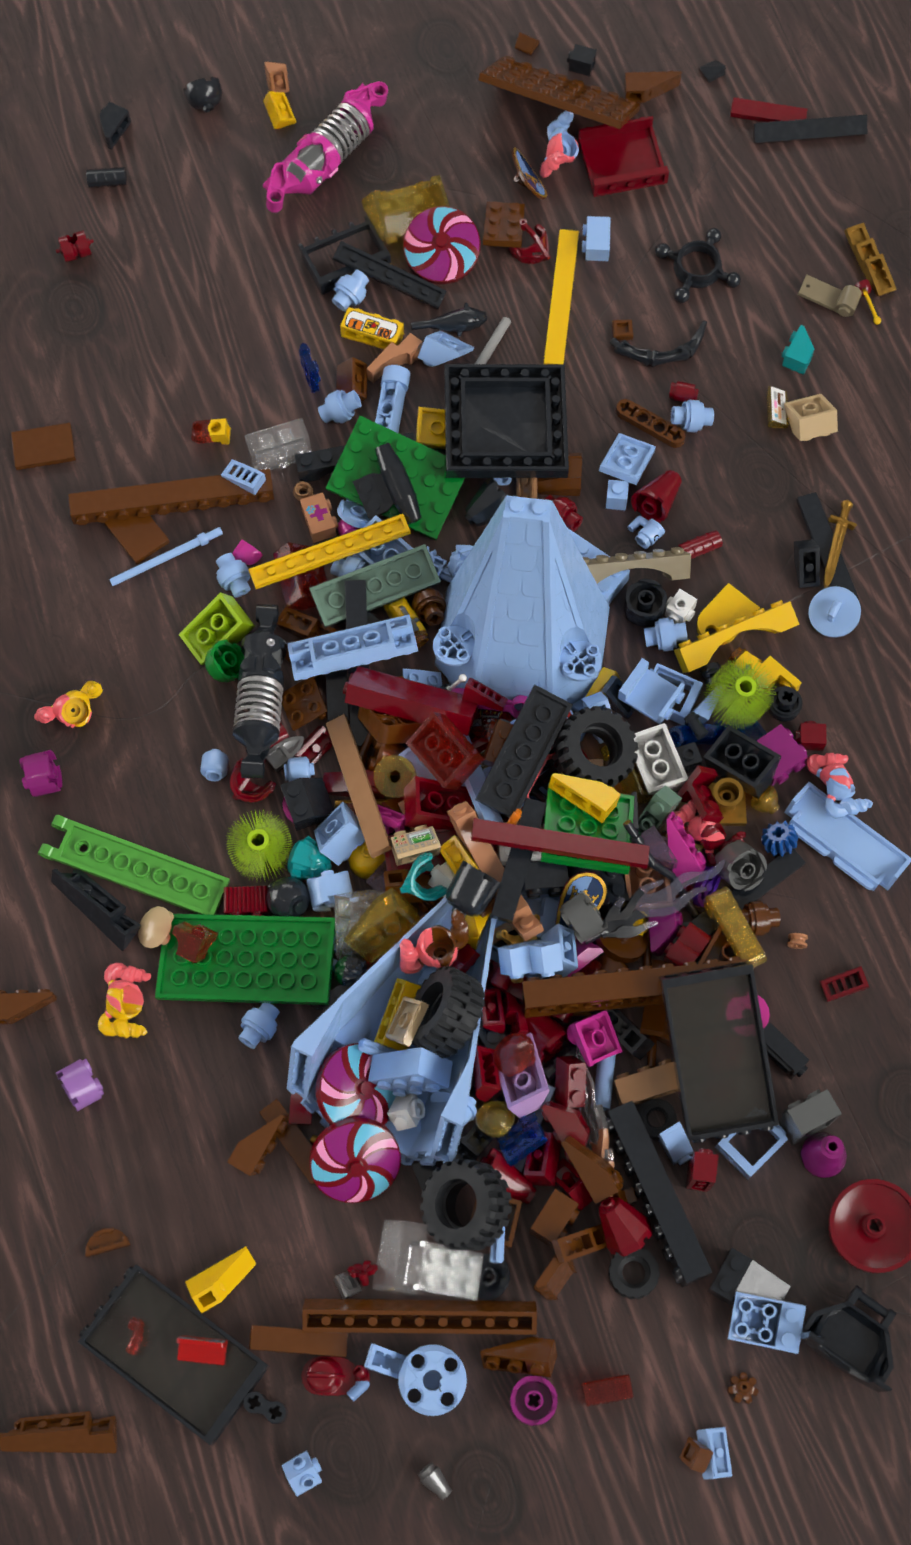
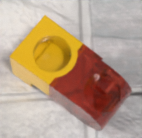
[191,419,231,444]

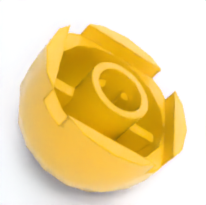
[348,842,387,879]

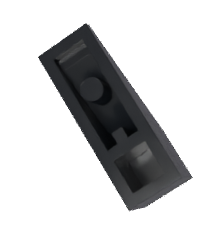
[590,1009,655,1060]

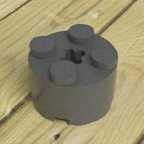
[715,840,767,891]
[559,891,608,943]

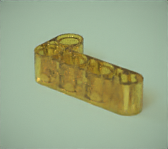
[703,886,767,968]

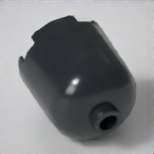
[446,861,502,917]

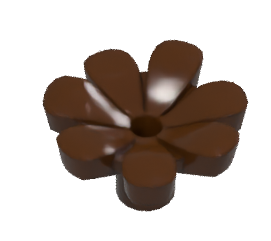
[727,1372,759,1404]

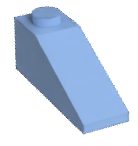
[659,1122,693,1165]

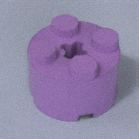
[56,1059,104,1112]

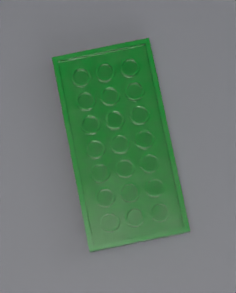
[155,914,337,1005]

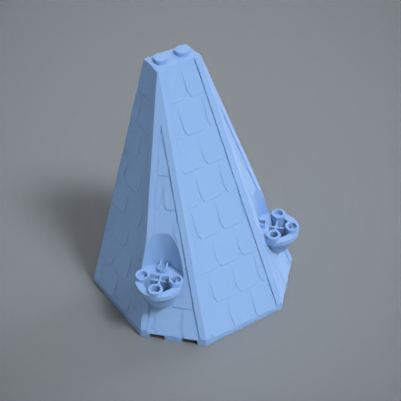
[433,495,610,714]
[287,896,496,1165]

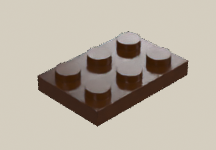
[483,202,525,248]

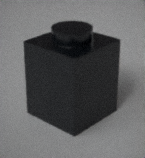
[567,44,597,76]

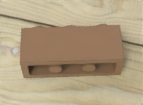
[613,1059,686,1106]

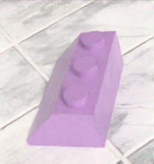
[496,1033,549,1118]

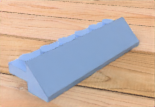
[287,614,418,681]

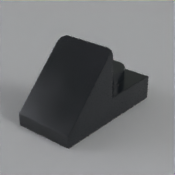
[601,676,635,719]

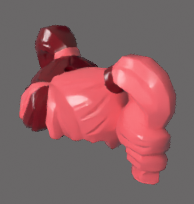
[674,799,746,867]

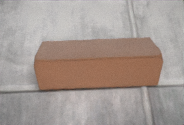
[264,62,290,93]

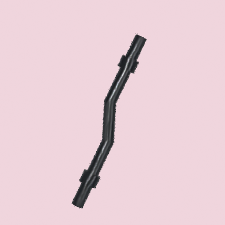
[623,820,700,918]

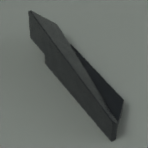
[51,869,141,951]

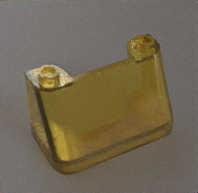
[361,175,450,244]

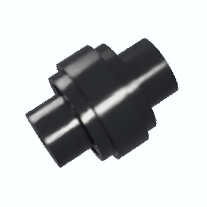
[767,686,802,722]

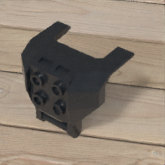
[800,1285,896,1392]

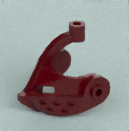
[509,219,551,264]
[230,758,276,802]

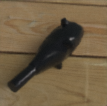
[410,303,487,337]

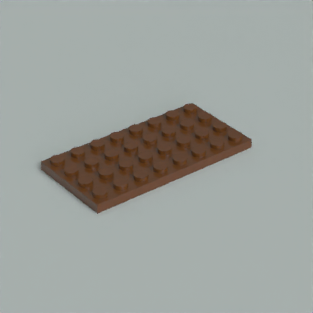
[478,56,641,129]

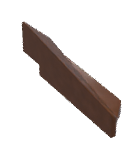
[0,1411,117,1453]

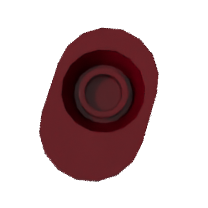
[301,1356,355,1396]

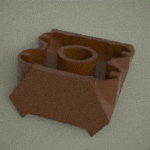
[533,1255,577,1300]

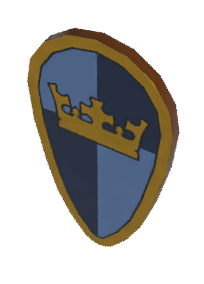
[512,147,547,200]

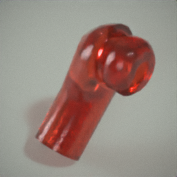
[126,1317,144,1355]

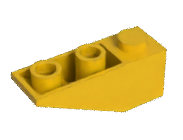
[185,1247,256,1314]

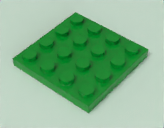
[540,783,635,875]

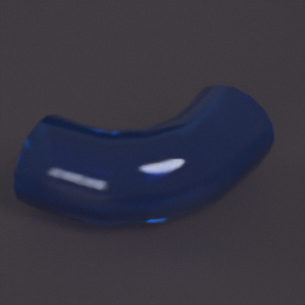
[668,723,725,747]

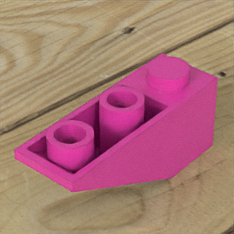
[666,811,706,883]

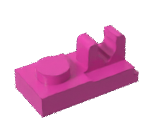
[377,804,405,834]

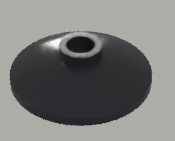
[468,1253,510,1301]

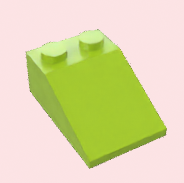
[179,593,255,665]

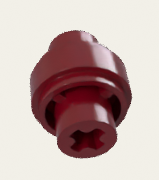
[544,495,583,532]

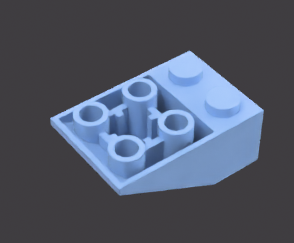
[728,1292,806,1354]

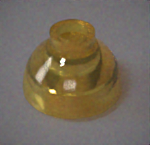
[751,786,779,814]

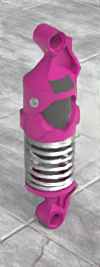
[263,82,388,213]

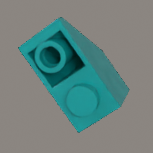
[781,325,814,375]

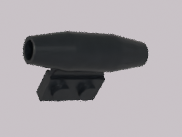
[353,443,422,525]

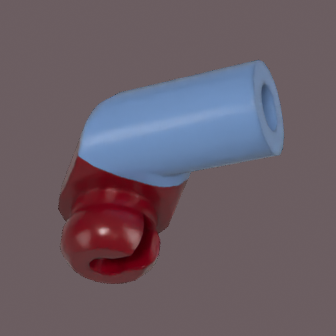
[347,1365,370,1401]

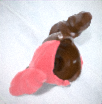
[400,910,469,974]

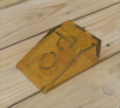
[344,888,421,963]

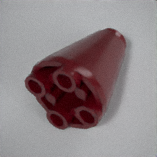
[469,1147,536,1204]

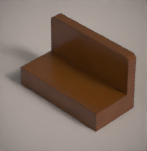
[337,357,367,402]

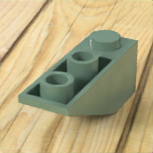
[638,785,683,843]

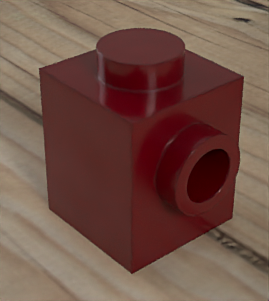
[794,721,827,751]

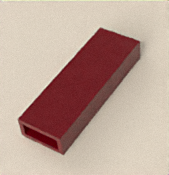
[343,666,479,736]

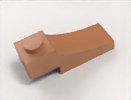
[366,333,423,383]

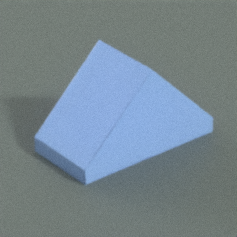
[364,1343,407,1379]

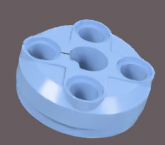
[399,1345,467,1416]

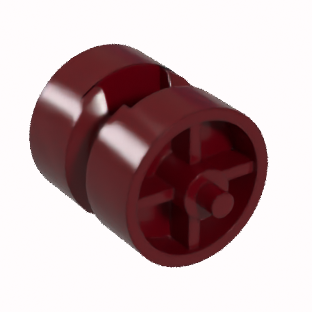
[56,230,94,262]

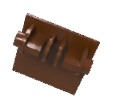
[282,677,328,731]

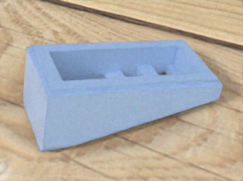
[221,459,266,495]
[691,684,721,724]

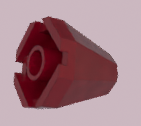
[599,1196,652,1257]

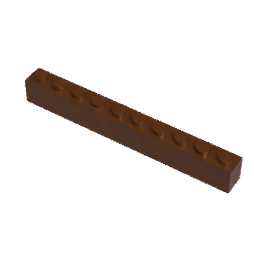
[68,469,274,525]
[302,1299,537,1335]

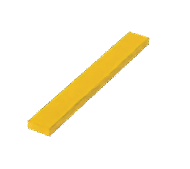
[544,229,579,364]
[248,514,411,589]

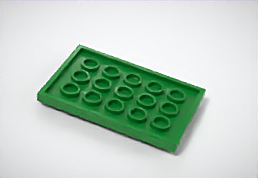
[326,416,465,541]

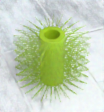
[705,658,776,729]
[227,809,293,881]

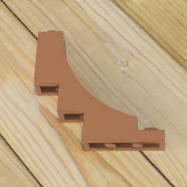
[447,801,544,942]

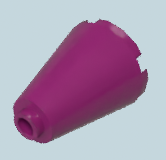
[801,1132,847,1178]

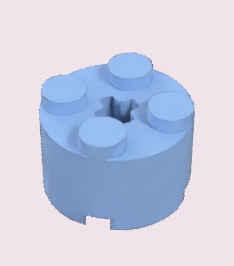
[306,870,354,912]

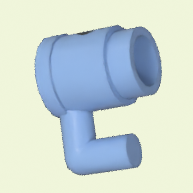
[627,516,665,549]

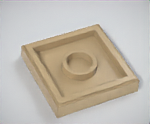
[385,996,429,1047]

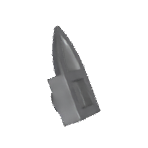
[266,736,304,772]

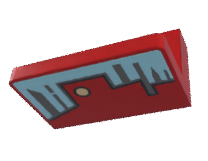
[176,1335,228,1365]

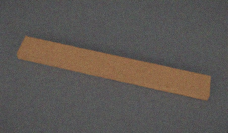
[326,714,392,858]

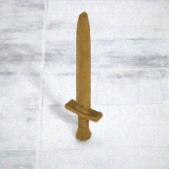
[824,500,857,588]

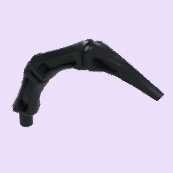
[610,320,707,367]

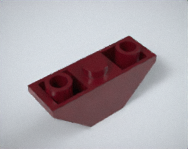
[541,1101,591,1163]

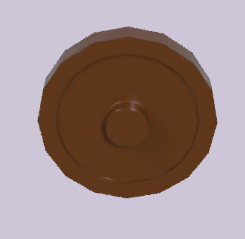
[595,917,648,963]

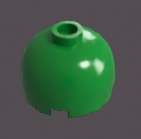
[205,640,244,683]

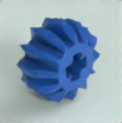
[761,820,798,857]

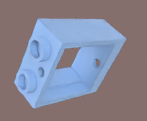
[650,663,703,726]
[715,1106,788,1180]

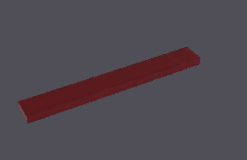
[471,818,650,869]

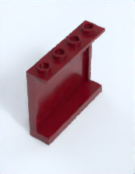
[578,116,669,197]

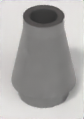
[418,1462,452,1500]

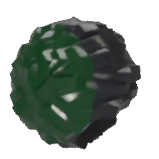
[334,954,368,986]

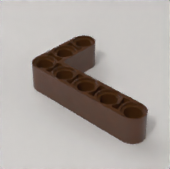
[357,707,469,744]

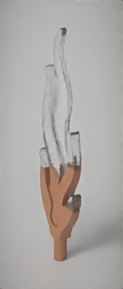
[576,1046,614,1197]

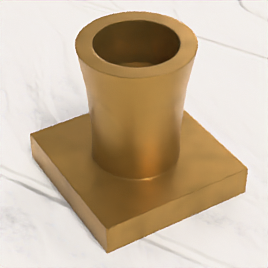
[709,778,747,826]

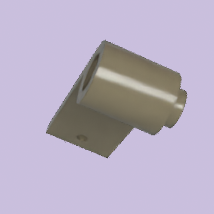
[798,275,862,317]

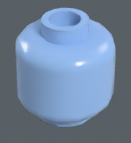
[200,749,229,782]
[284,756,315,782]

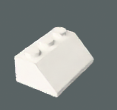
[634,723,688,795]

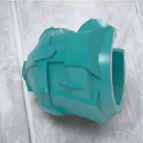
[287,836,332,881]

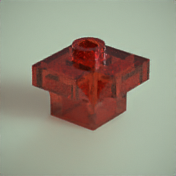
[172,922,218,963]

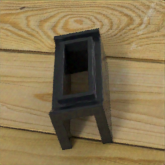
[752,1023,809,1079]

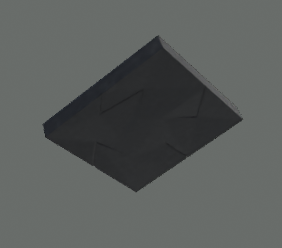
[444,364,569,478]

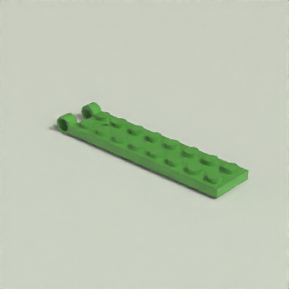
[38,815,230,915]

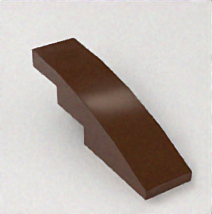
[277,607,338,640]
[249,1325,348,1357]

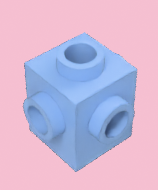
[282,1451,322,1496]

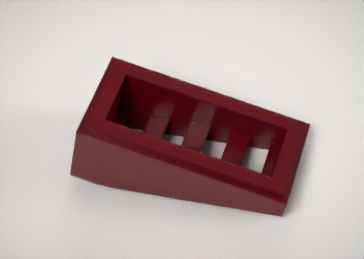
[462,678,508,712]
[820,966,870,1002]

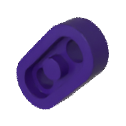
[691,866,721,907]

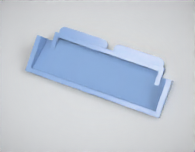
[784,782,911,891]

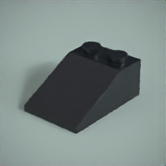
[708,1248,790,1306]

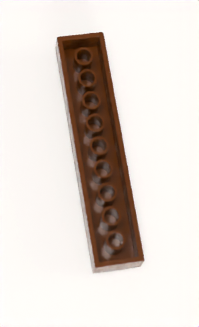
[522,957,748,1018]

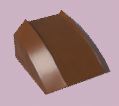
[537,453,582,496]

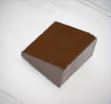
[679,1437,713,1473]

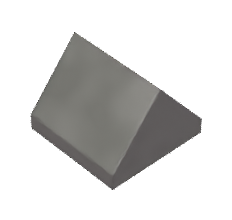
[334,1271,362,1299]

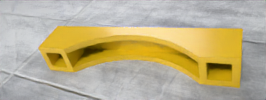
[674,600,799,673]

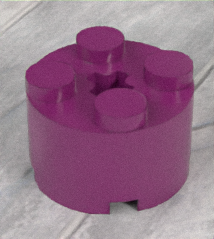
[20,750,63,797]
[510,1376,558,1426]

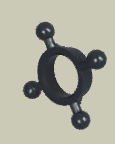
[655,228,741,303]

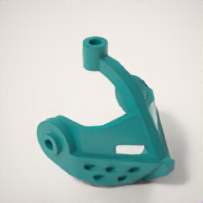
[399,852,447,901]

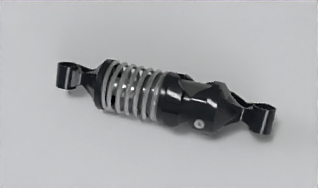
[232,604,287,779]

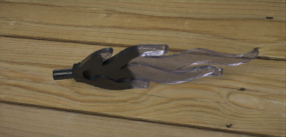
[584,860,725,945]

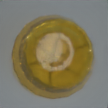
[476,1101,515,1138]

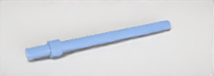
[109,527,223,586]

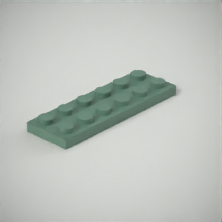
[310,544,441,628]

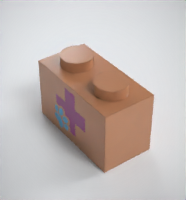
[300,492,338,543]

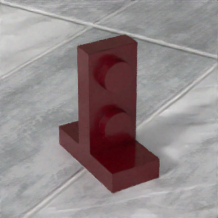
[677,766,724,823]

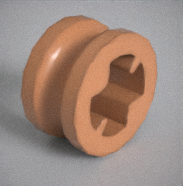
[787,933,808,949]

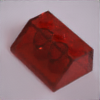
[273,542,327,610]

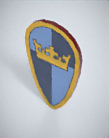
[555,871,607,930]

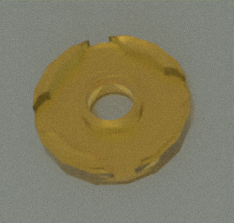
[374,755,417,798]

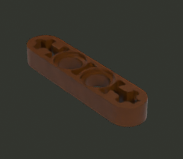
[616,399,685,448]

